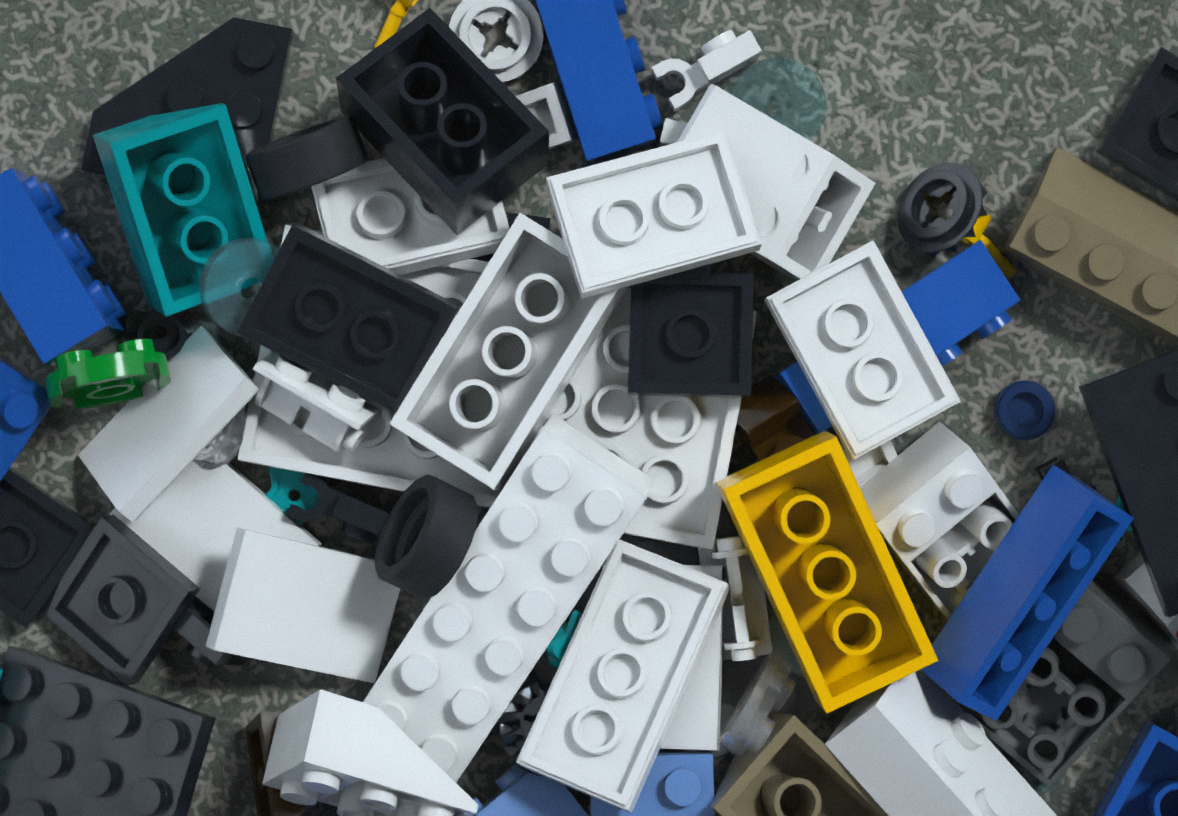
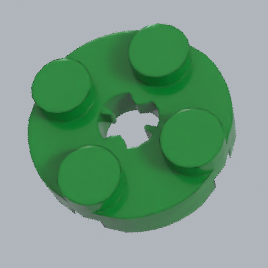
[45,339,171,409]

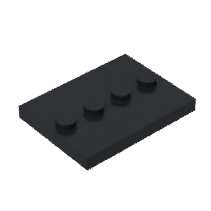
[1079,349,1178,617]

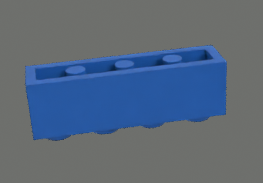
[534,0,663,166]
[774,240,1021,437]
[921,465,1134,721]

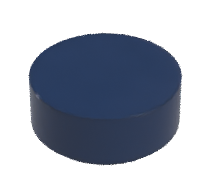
[993,380,1055,440]

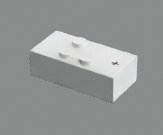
[389,213,628,490]
[825,669,1057,816]

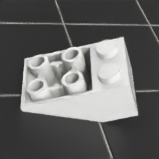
[677,84,876,280]
[860,421,1019,622]
[262,689,478,816]

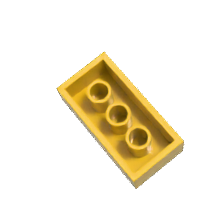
[715,431,939,714]

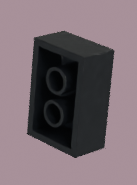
[336,8,549,235]

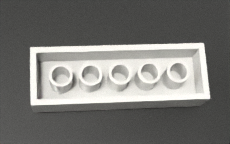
[363,414,655,782]

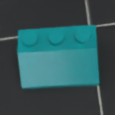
[93,103,273,317]

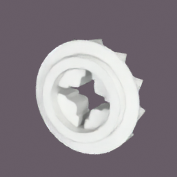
[449,0,544,82]

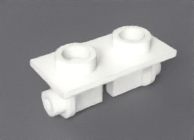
[252,352,379,453]
[698,536,773,661]

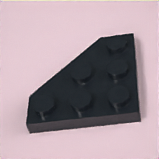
[81,17,294,206]

